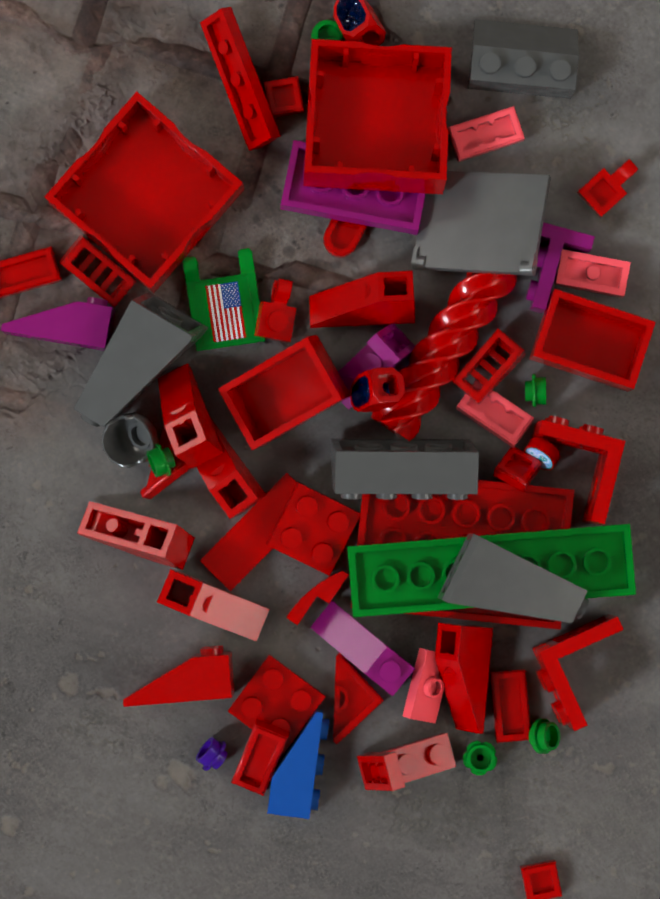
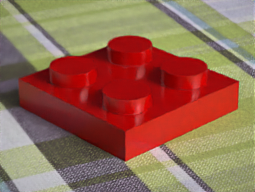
[266,482,360,576]
[228,654,326,753]

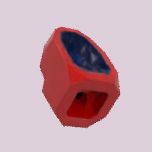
[333,0,386,46]
[350,367,405,412]

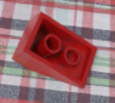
[123,645,235,707]

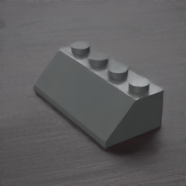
[331,439,479,500]

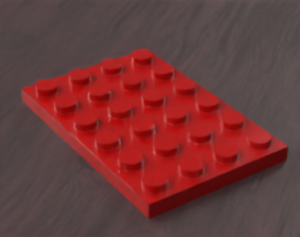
[351,480,574,630]

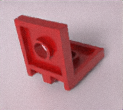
[532,415,626,525]
[532,614,624,731]

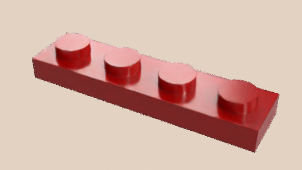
[200,7,281,151]

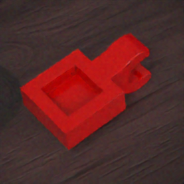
[577,159,638,218]
[254,278,297,343]

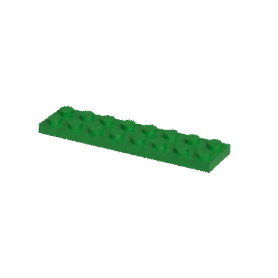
[347,524,636,617]

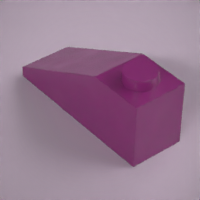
[1,297,116,351]
[310,601,415,696]

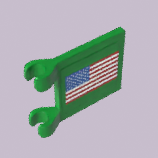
[183,248,265,351]

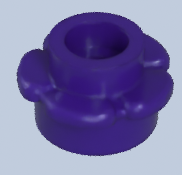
[196,737,228,771]

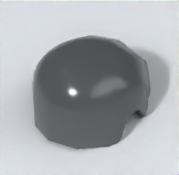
[101,412,159,468]

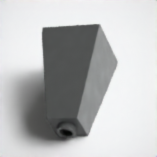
[74,292,208,427]
[437,534,589,623]

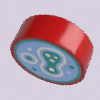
[524,437,560,470]

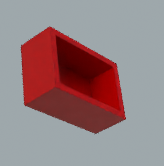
[529,289,656,392]
[218,335,350,450]

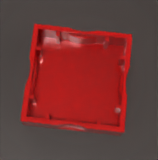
[303,39,452,195]
[44,91,245,294]

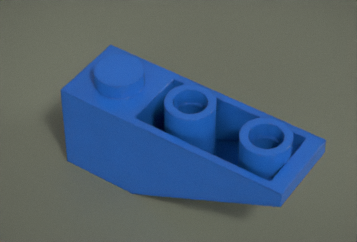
[267,709,329,819]

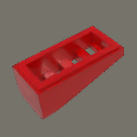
[59,235,137,308]
[452,328,526,404]

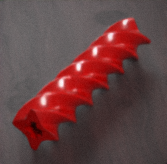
[371,272,517,442]

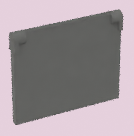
[411,171,551,276]

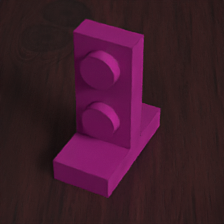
[525,222,595,313]
[338,324,415,410]

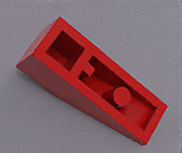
[77,501,195,570]

